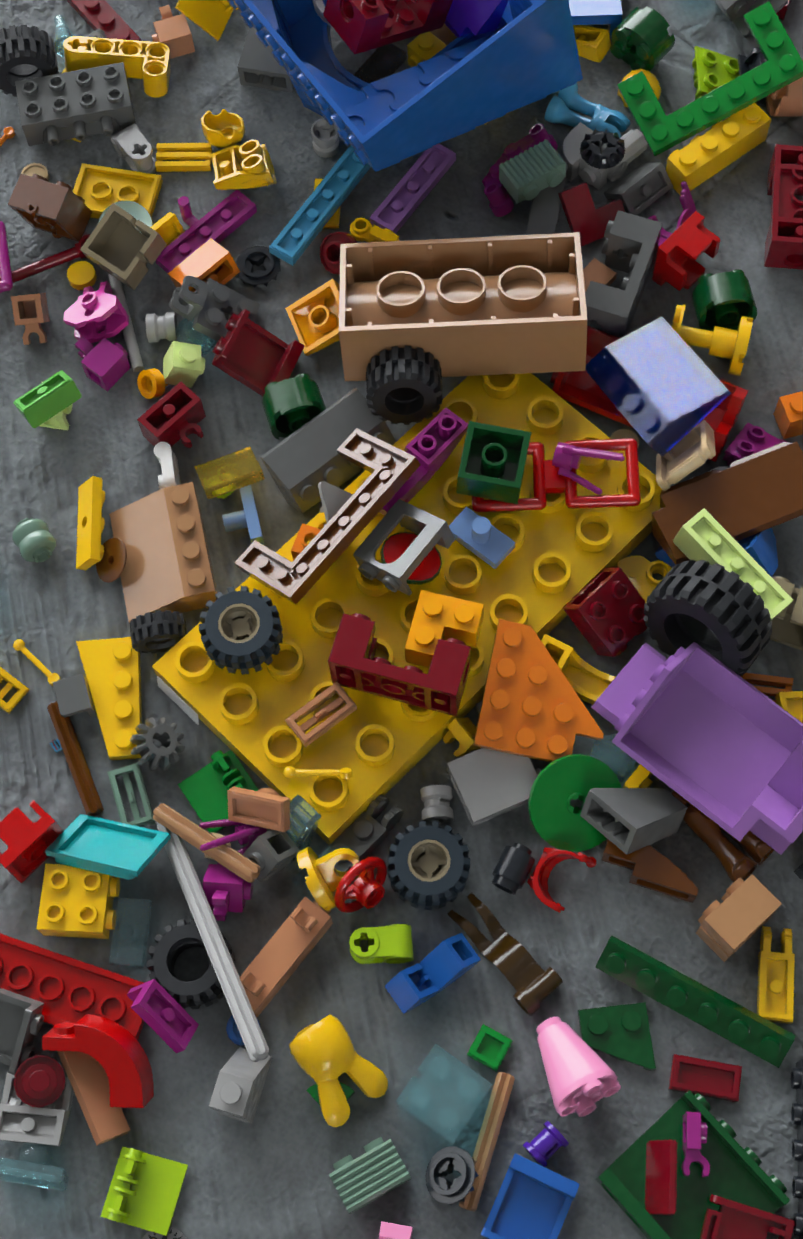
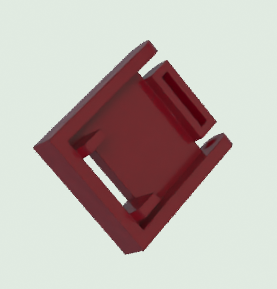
[700,1194,795,1239]

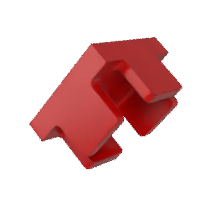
[652,211,721,291]
[0,800,64,883]

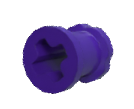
[523,1120,569,1167]

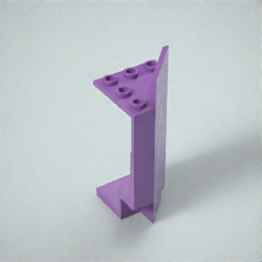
[591,642,803,855]

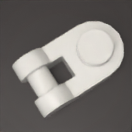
[154,442,180,489]

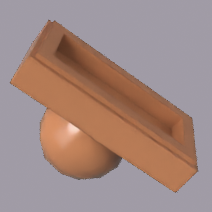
[227,786,290,832]

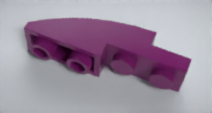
[379,407,468,516]

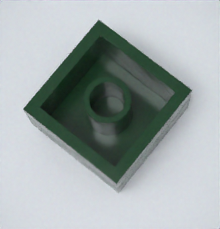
[456,421,531,504]

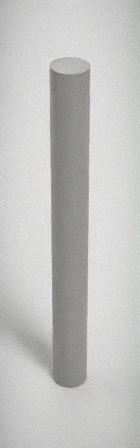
[108,274,144,373]

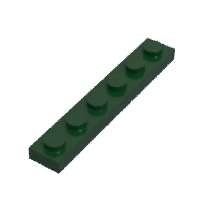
[595,935,796,1068]

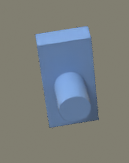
[222,483,265,546]
[449,506,515,569]

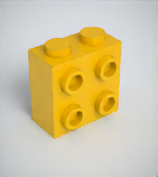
[36,863,120,939]

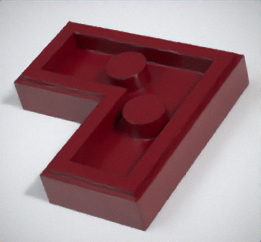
[558,182,625,247]

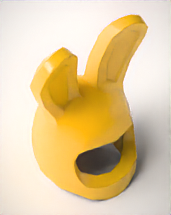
[289,1014,388,1127]

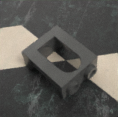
[353,499,455,596]

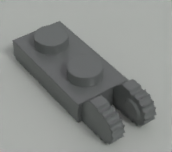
[319,794,404,872]

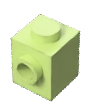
[163,341,205,388]

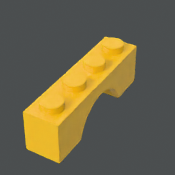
[541,634,616,705]

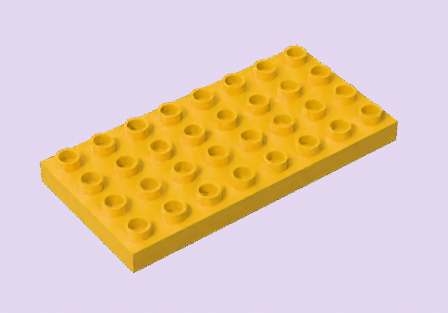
[152,373,662,845]

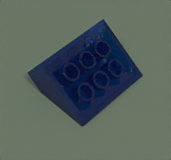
[585,316,731,456]

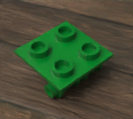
[177,750,259,833]

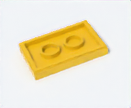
[73,163,163,219]

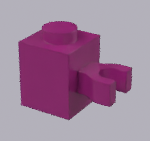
[74,337,131,392]
[203,864,253,921]

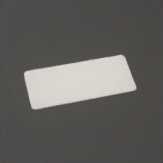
[157,676,199,725]

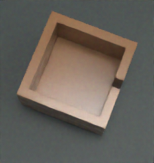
[696,874,782,962]

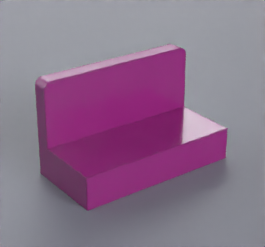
[127,979,199,1053]

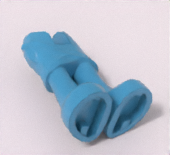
[544,83,631,138]

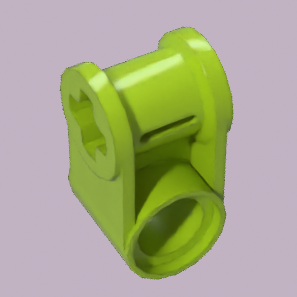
[349,924,414,964]

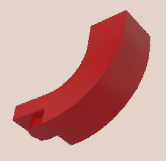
[42,1014,154,1108]

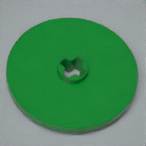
[528,754,622,852]

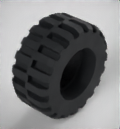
[644,560,772,676]

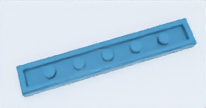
[269,145,371,266]

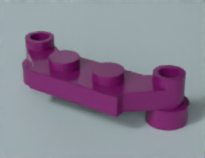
[482,123,558,217]

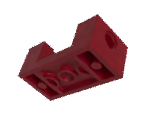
[323,0,453,55]
[764,144,803,270]
[328,613,471,716]

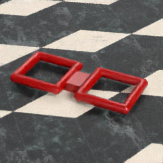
[472,438,641,512]

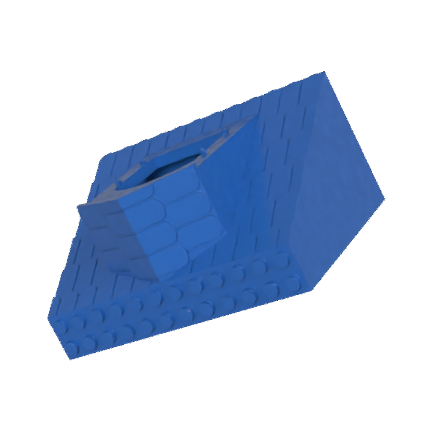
[227,0,583,172]

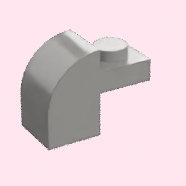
[562,122,608,190]

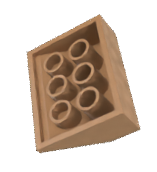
[109,482,217,623]

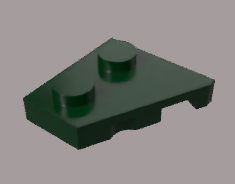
[578,1002,656,1071]

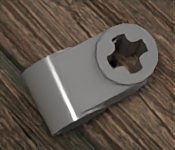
[110,123,156,174]

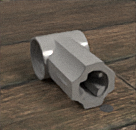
[599,129,648,182]

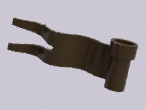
[447,892,563,1016]

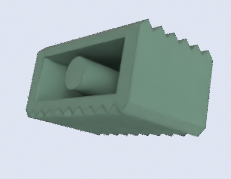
[499,139,566,204]
[329,1137,411,1215]

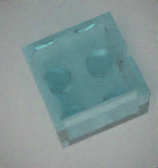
[396,1044,493,1146]

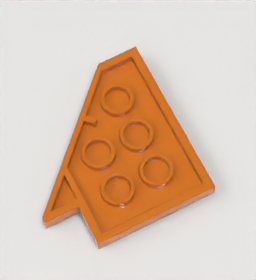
[473,619,604,762]

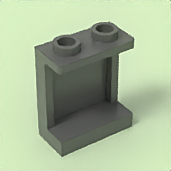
[0,988,44,1075]

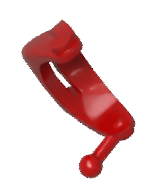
[527,847,597,913]

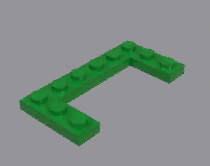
[617,1,803,157]

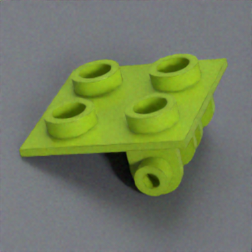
[692,46,739,100]
[100,1146,188,1236]

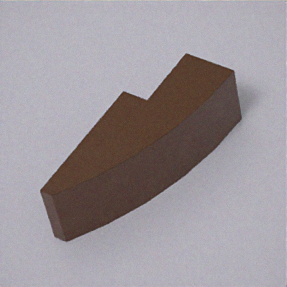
[602,839,699,903]

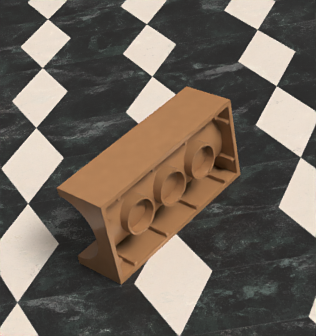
[339,232,588,381]

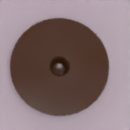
[96,538,127,583]

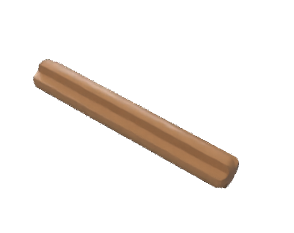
[153,803,260,883]
[459,1072,515,1211]

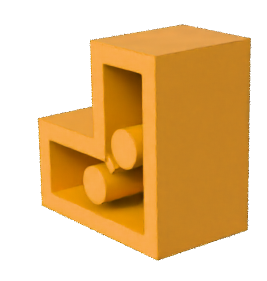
[405,590,484,668]

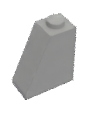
[209,1047,272,1124]

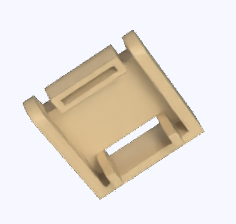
[656,420,716,491]

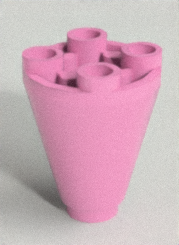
[536,1017,621,1117]

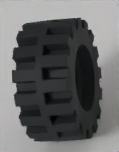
[129,610,187,654]

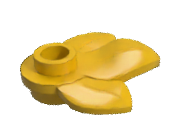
[617,556,672,602]

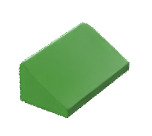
[13,370,82,428]

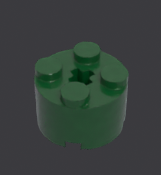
[610,6,675,71]
[692,269,757,331]
[262,373,326,440]

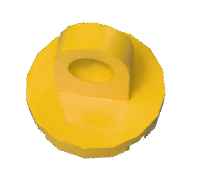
[296,847,359,911]

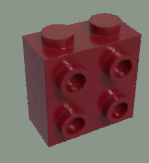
[563,567,647,657]

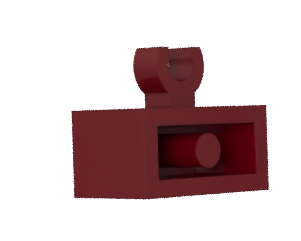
[137,382,206,448]

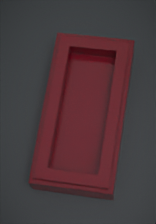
[668,1054,742,1102]

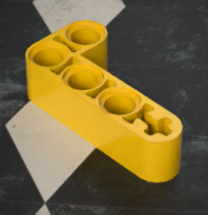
[63,36,170,98]

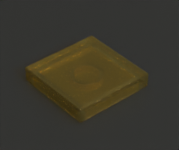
[194,447,265,499]

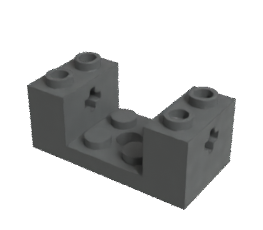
[585,210,663,340]

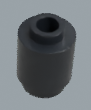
[492,843,535,895]

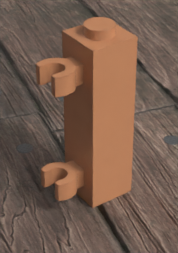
[240,896,333,1017]

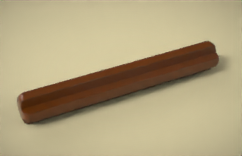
[47,701,104,816]

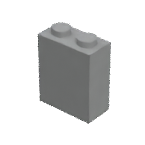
[446,748,541,827]

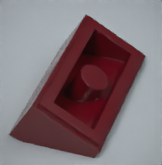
[645,1139,677,1216]

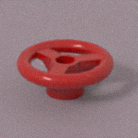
[334,857,387,913]

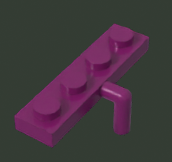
[156,189,257,273]

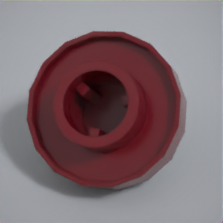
[319,232,358,275]
[14,1055,65,1107]

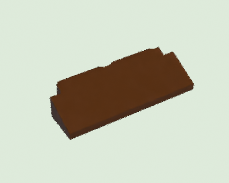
[652,441,803,565]

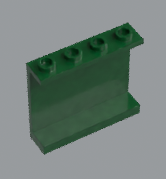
[595,1090,790,1239]

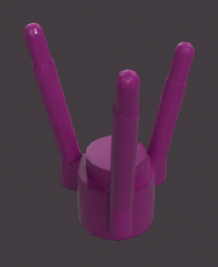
[552,442,625,495]
[199,819,267,865]

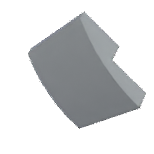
[0,1071,74,1147]

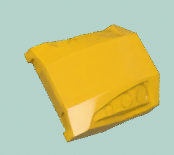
[210,140,277,190]

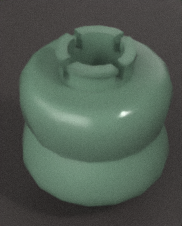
[12,518,56,563]

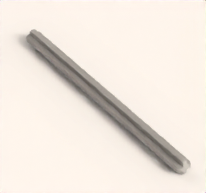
[157,822,269,1062]

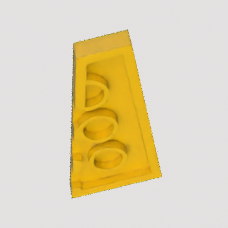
[76,637,142,761]

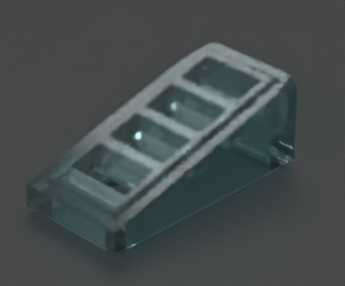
[286,795,321,862]

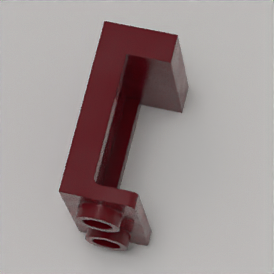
[211,308,305,396]

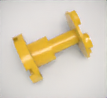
[665,304,753,376]

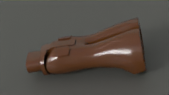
[672,791,774,882]

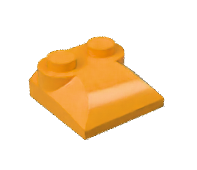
[285,278,340,356]

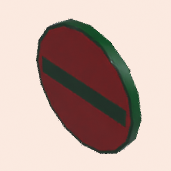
[380,532,442,585]

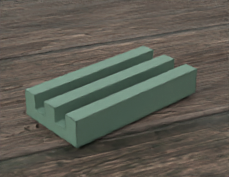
[107,762,156,827]

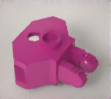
[63,281,129,343]

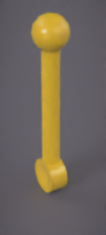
[13,639,61,686]
[283,766,352,779]

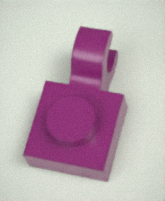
[681,1112,710,1177]

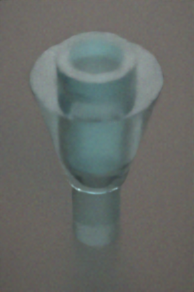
[54,15,75,58]

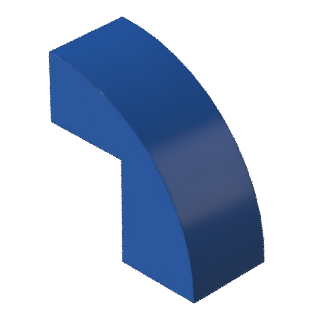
[385,933,481,1014]

